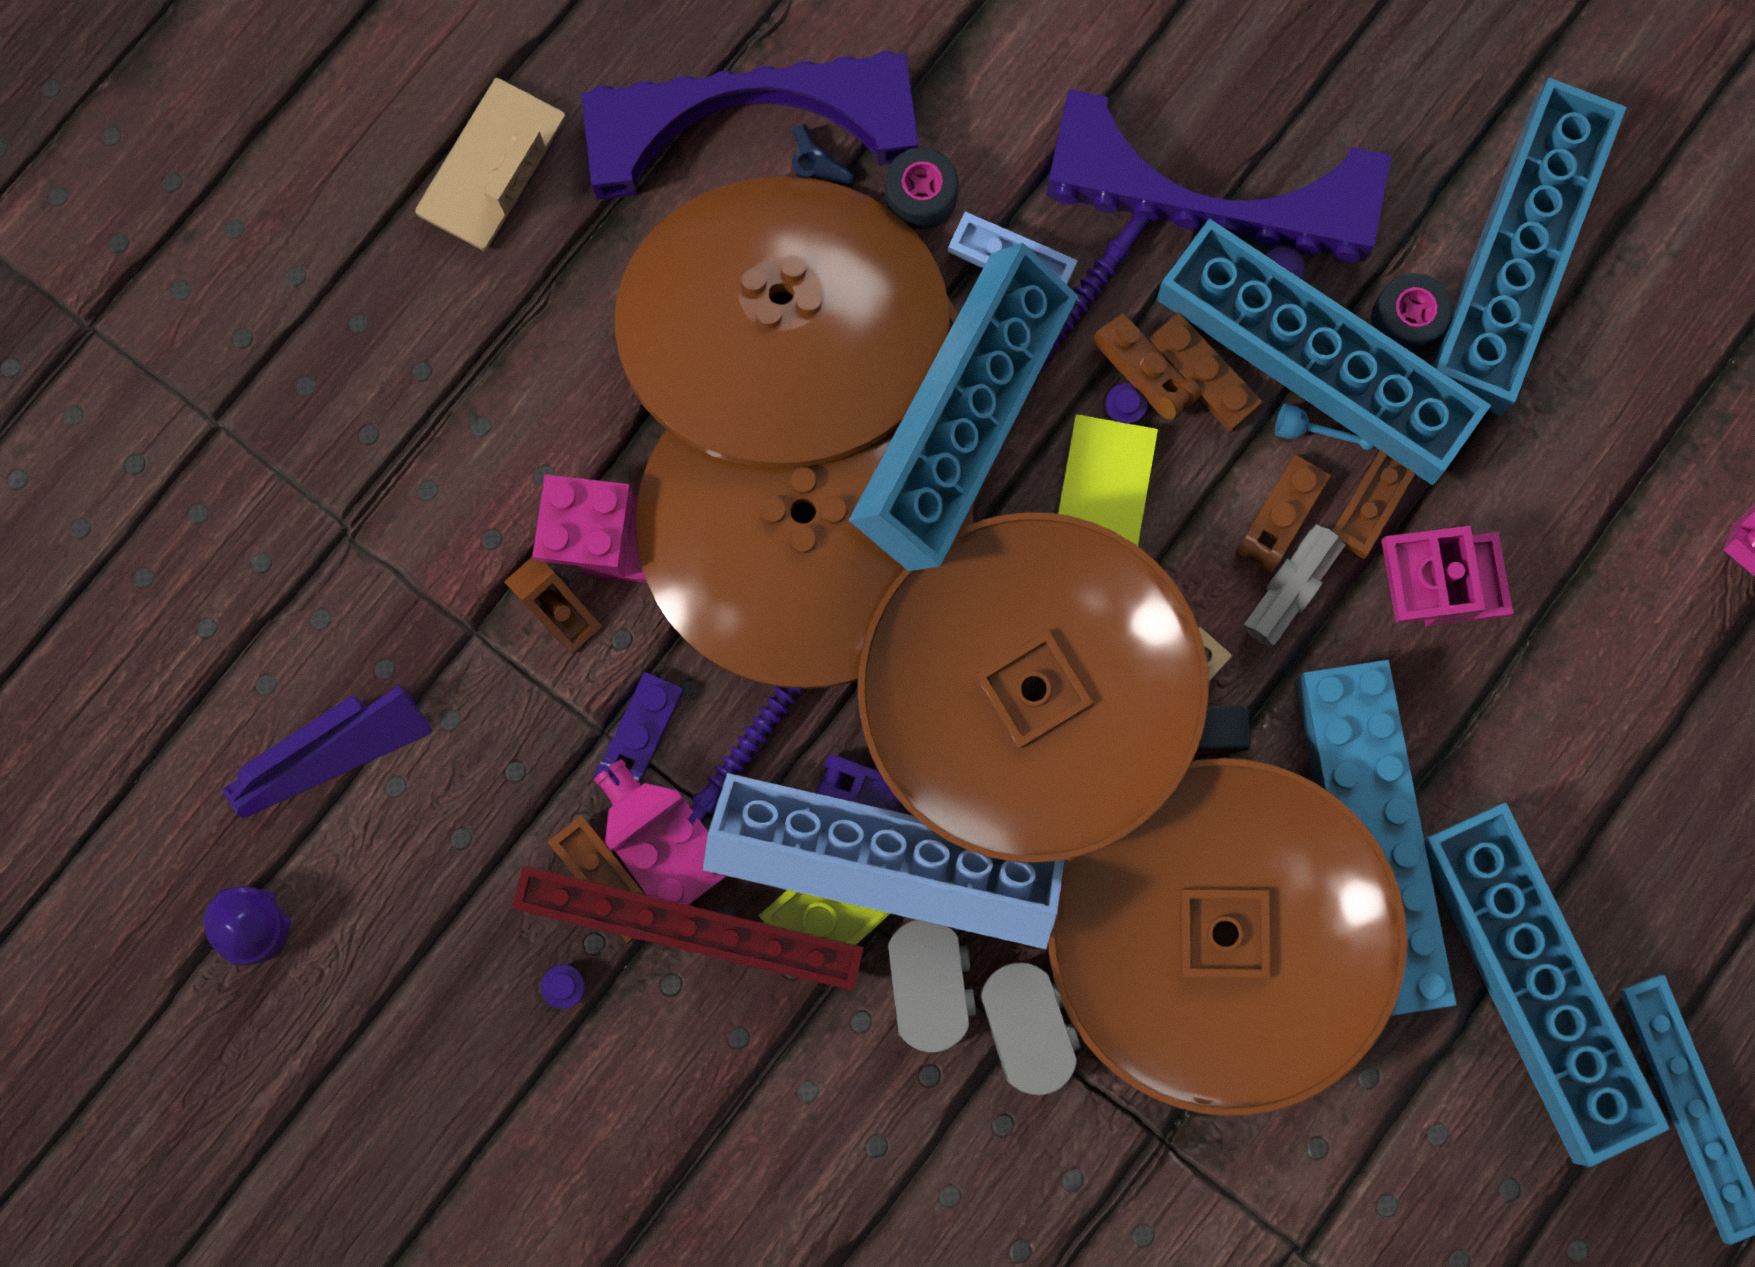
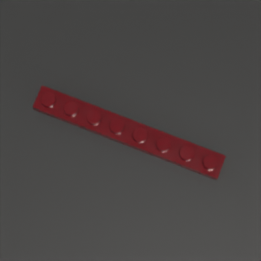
[512,866,864,991]

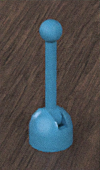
[1275,403,1375,450]

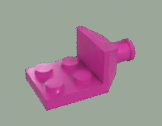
[594,759,727,905]

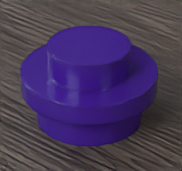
[1266,246,1304,278]
[1105,383,1147,424]
[541,965,585,1009]

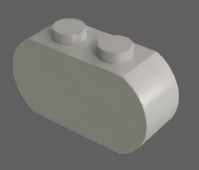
[888,920,976,1052]
[980,963,1080,1095]

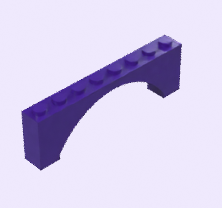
[581,51,918,200]
[1046,89,1391,263]

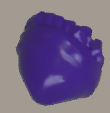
[204,886,291,965]

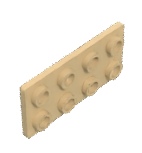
[415,78,566,251]

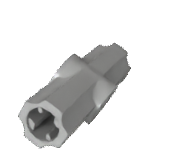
[1242,524,1345,648]

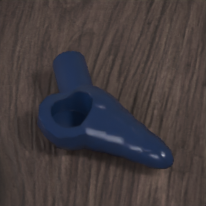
[792,125,855,184]

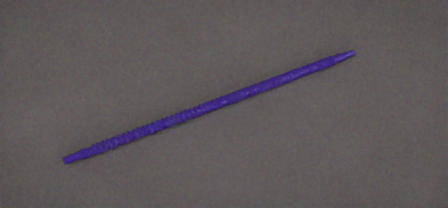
[678,215,1150,844]

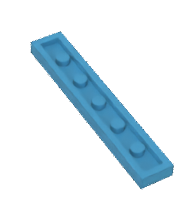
[1619,975,1755,1244]

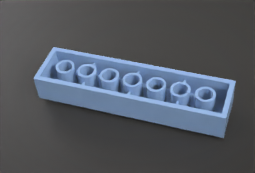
[703,773,1065,949]

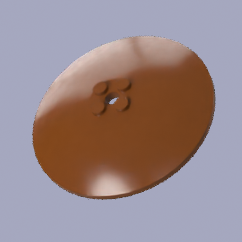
[615,176,950,469]
[636,428,974,689]
[858,512,1209,862]
[1048,758,1407,1116]

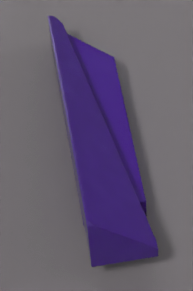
[222,685,431,818]

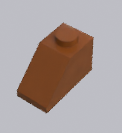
[504,557,602,654]

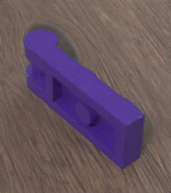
[594,672,684,785]
[815,754,913,816]

